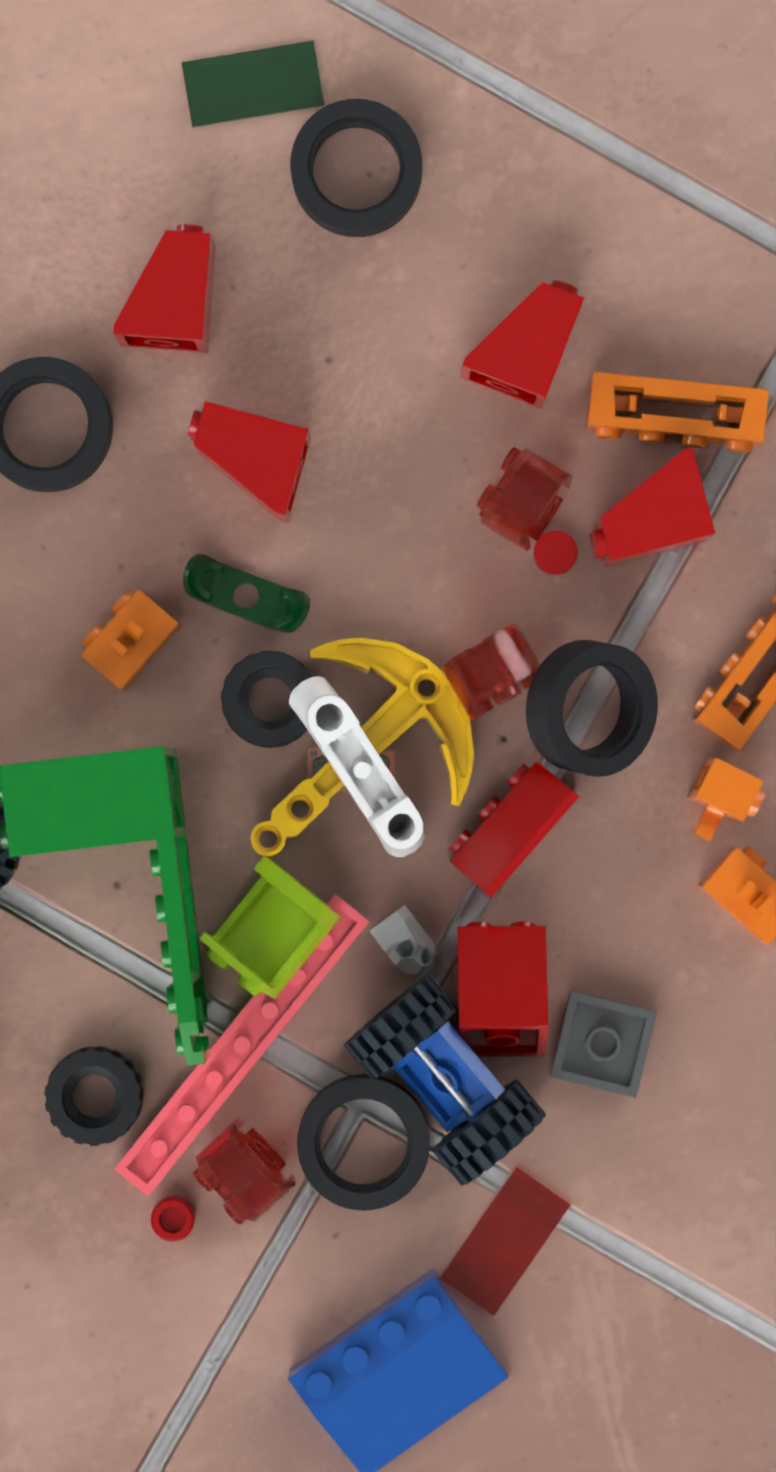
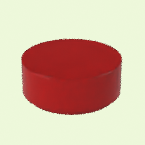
[533,531,578,575]
[151,1196,195,1242]

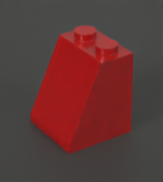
[113,224,215,353]
[460,280,584,409]
[188,401,311,523]
[589,447,715,567]
[457,921,549,1057]

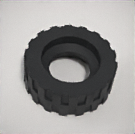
[221,650,313,748]
[44,1046,144,1146]

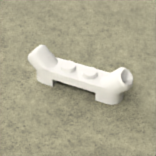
[289,676,425,857]

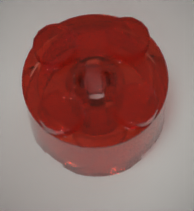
[477,447,573,551]
[441,624,541,721]
[193,1119,296,1225]

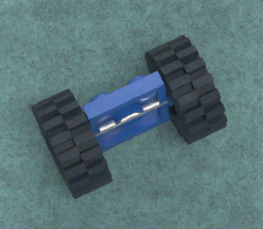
[344,974,546,1186]

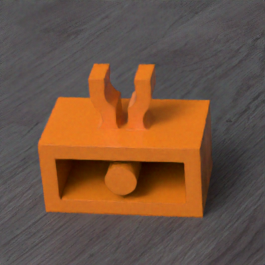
[81,589,181,691]
[687,757,765,841]
[698,846,776,946]

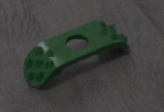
[183,554,310,633]

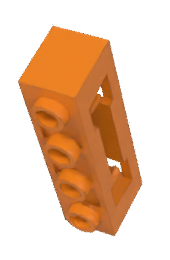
[585,372,769,453]
[693,594,776,751]

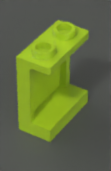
[199,856,341,999]

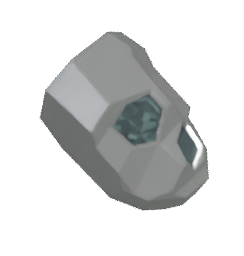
[369,904,437,974]

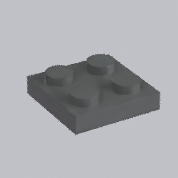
[550,990,657,1098]

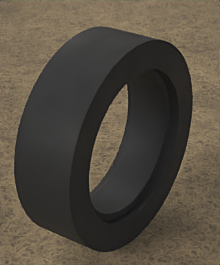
[290,99,422,237]
[0,357,113,492]
[526,640,658,777]
[297,1074,430,1211]

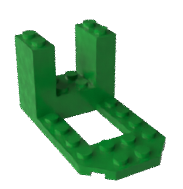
[0,746,210,1066]

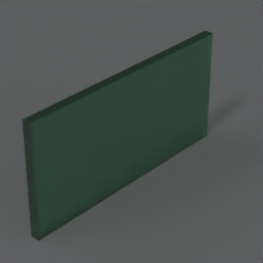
[181,40,324,128]

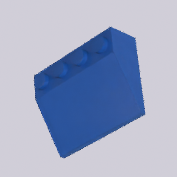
[288,1268,509,1472]

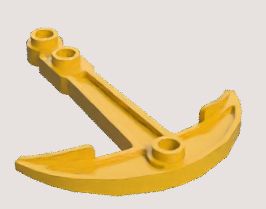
[250,637,474,857]

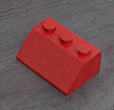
[448,762,580,898]

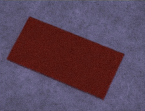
[440,1167,571,1316]

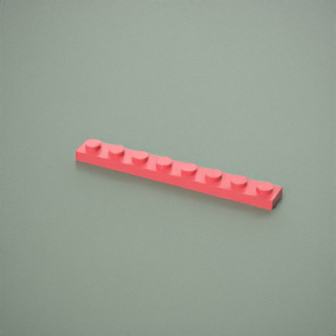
[114,893,370,1196]

